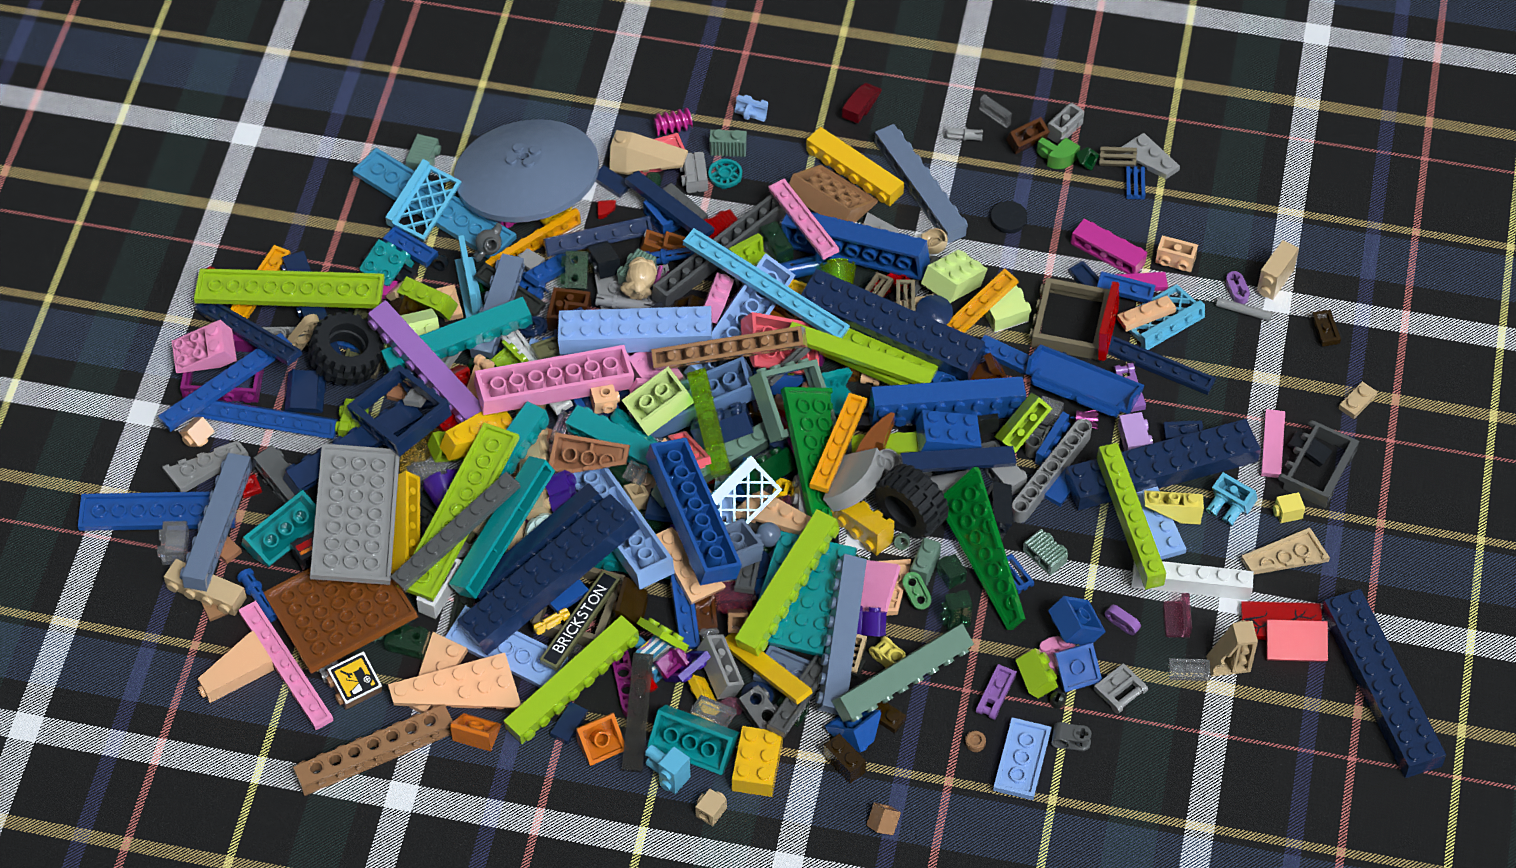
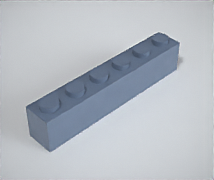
[468,253,525,359]

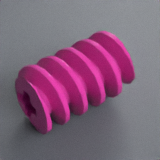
[654,108,693,136]

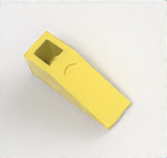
[1144,490,1204,525]

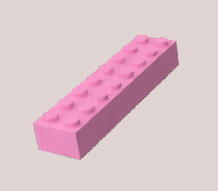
[474,345,634,415]

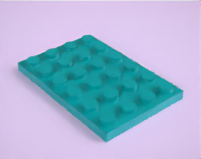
[758,531,857,657]

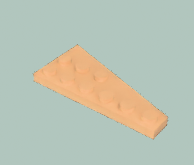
[388,653,521,710]

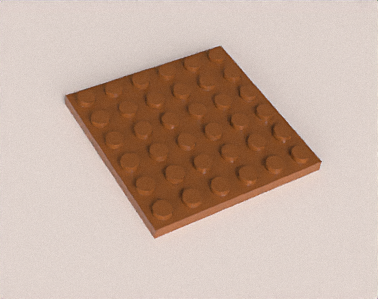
[263,568,418,674]

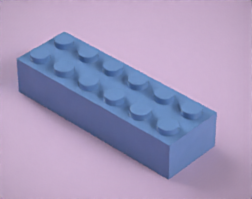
[650,356,756,440]

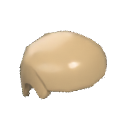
[921,228,948,255]

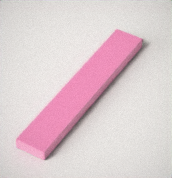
[768,179,839,260]

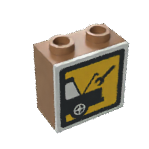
[326,652,382,710]

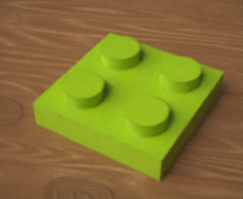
[637,617,689,652]

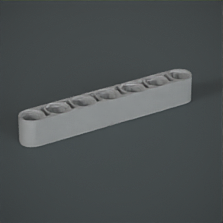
[1012,419,1092,523]

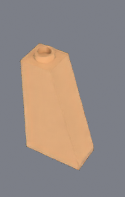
[197,631,274,703]

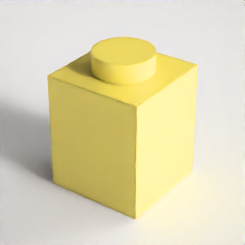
[1273,492,1305,523]

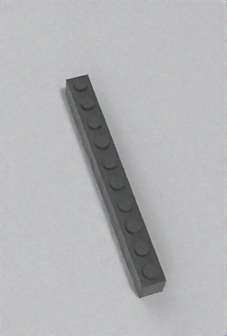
[652,194,786,307]

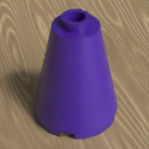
[423,469,458,509]

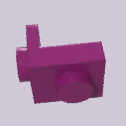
[653,648,689,679]

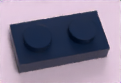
[1163,421,1203,440]

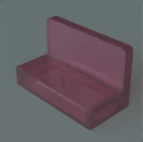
[1164,593,1192,637]

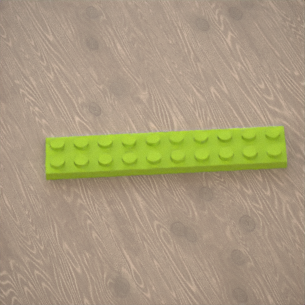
[194,269,385,308]
[397,423,520,601]

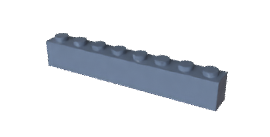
[875,124,968,244]
[180,453,252,592]
[815,554,867,716]

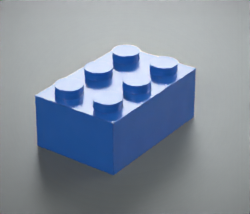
[915,410,982,452]

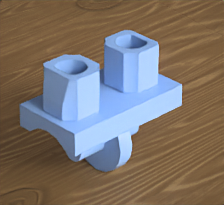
[734,95,768,122]

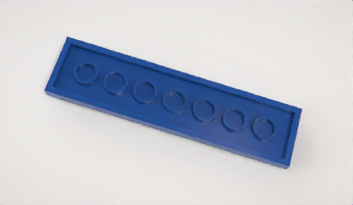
[78,492,237,531]

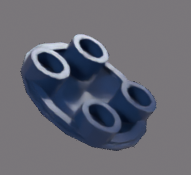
[915,295,953,325]

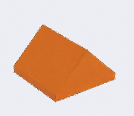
[450,713,501,752]
[576,713,627,766]

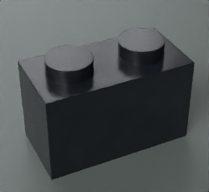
[585,241,620,279]

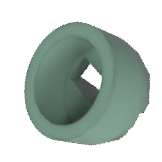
[894,533,910,550]

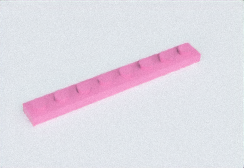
[238,601,334,730]

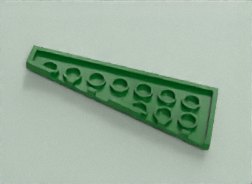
[781,387,833,517]
[944,467,1026,630]

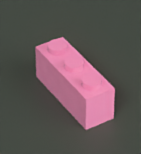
[703,272,734,324]

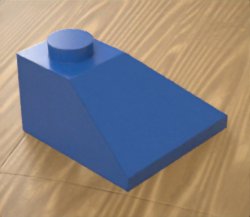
[825,709,881,752]

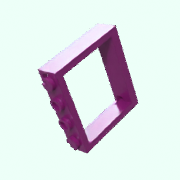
[180,334,264,403]

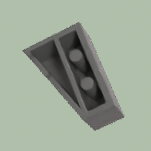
[252,445,308,504]

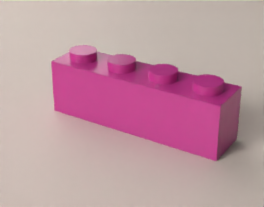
[1071,219,1147,274]

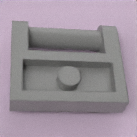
[1094,663,1148,714]

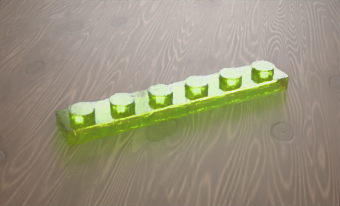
[687,368,732,478]

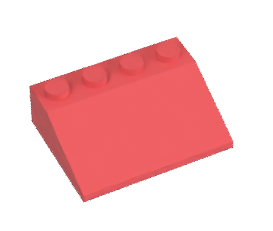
[741,312,819,376]

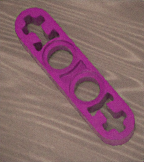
[612,650,640,718]

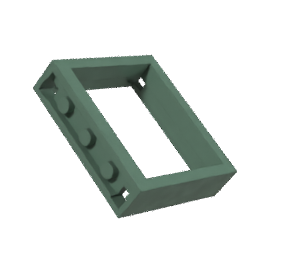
[749,358,837,443]

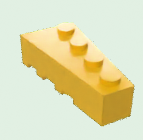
[440,411,513,461]
[831,501,894,556]

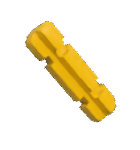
[533,608,570,635]

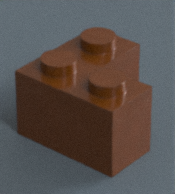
[547,287,591,331]

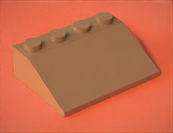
[789,164,878,223]

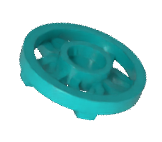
[708,159,742,189]

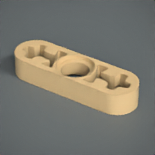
[287,314,319,351]

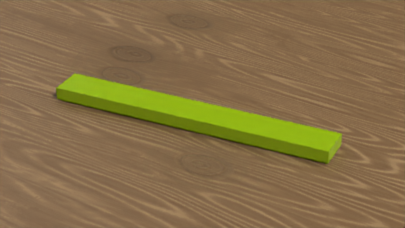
[789,321,935,384]

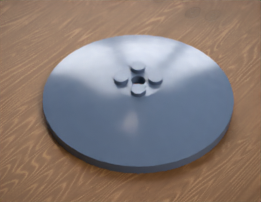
[454,119,599,223]

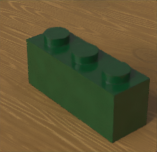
[741,446,797,494]

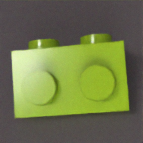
[728,233,768,266]
[490,340,529,367]

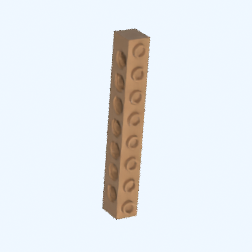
[651,326,808,370]
[293,704,453,796]

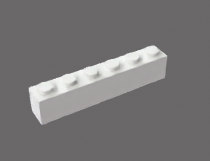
[1131,561,1254,601]

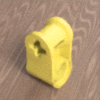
[869,636,906,668]

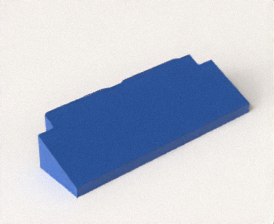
[1025,344,1144,418]

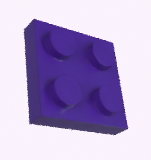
[661,651,711,683]

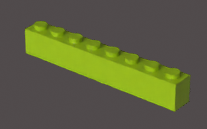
[1097,443,1167,590]
[735,509,840,656]
[504,615,639,744]

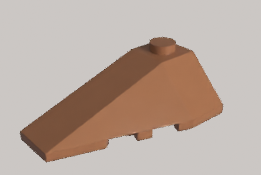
[549,432,630,473]

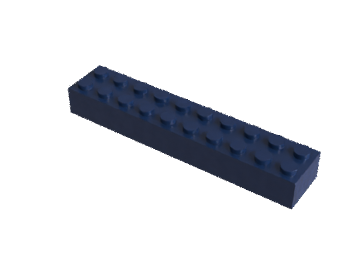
[801,269,985,381]
[1065,419,1261,511]
[457,494,640,655]
[1321,589,1446,778]

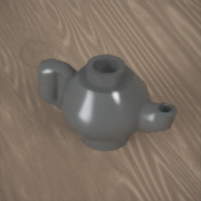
[473,223,502,262]

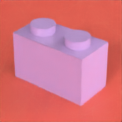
[1118,412,1153,451]

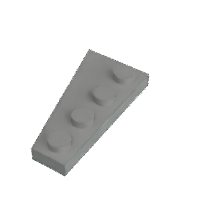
[162,440,249,492]

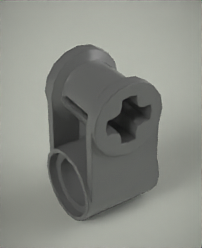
[1024,425,1051,458]
[1051,722,1091,751]

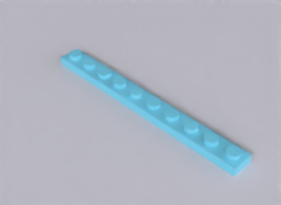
[683,228,850,338]

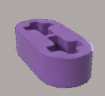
[1226,271,1250,304]
[1105,604,1141,635]

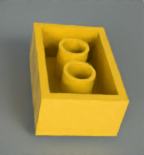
[732,726,783,797]

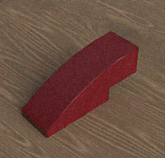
[842,83,882,123]

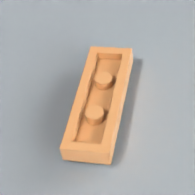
[1117,295,1176,332]

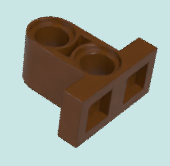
[970,353,1007,380]

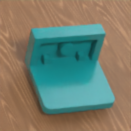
[360,239,415,286]
[822,367,853,416]

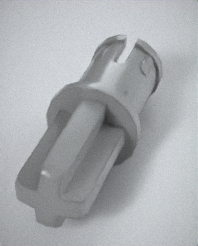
[946,127,983,141]

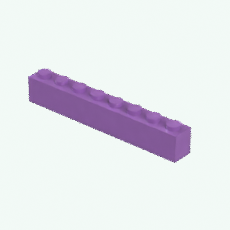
[368,300,482,424]

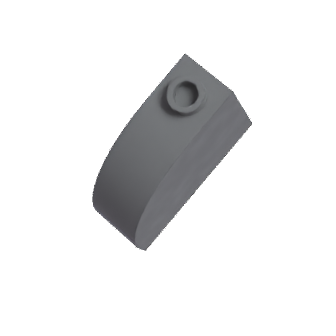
[823,448,887,512]

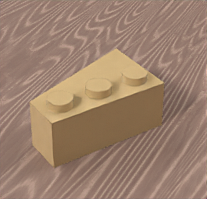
[1206,620,1258,677]

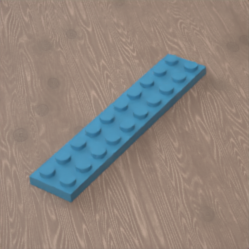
[353,148,517,259]

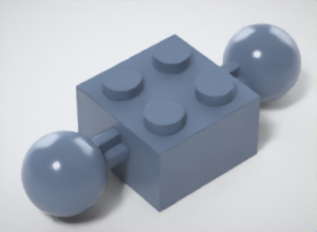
[689,519,781,569]

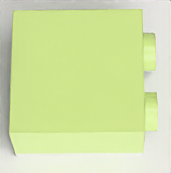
[985,285,1031,333]

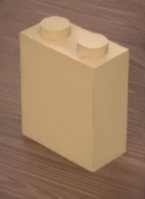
[1257,240,1299,300]

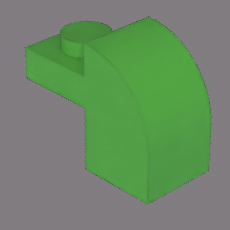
[1037,137,1080,169]

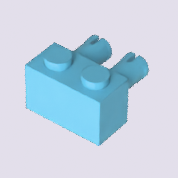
[1206,472,1258,526]
[645,745,691,794]

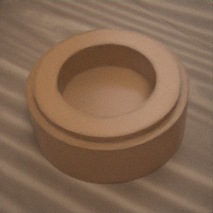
[965,731,986,752]

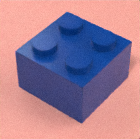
[1048,596,1106,645]

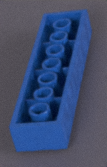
[781,212,930,280]
[868,377,1026,427]
[645,438,742,586]

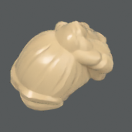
[620,256,657,300]

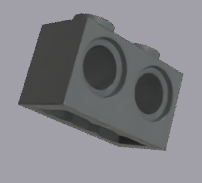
[736,685,779,730]

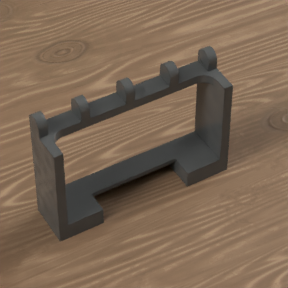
[1278,420,1359,508]

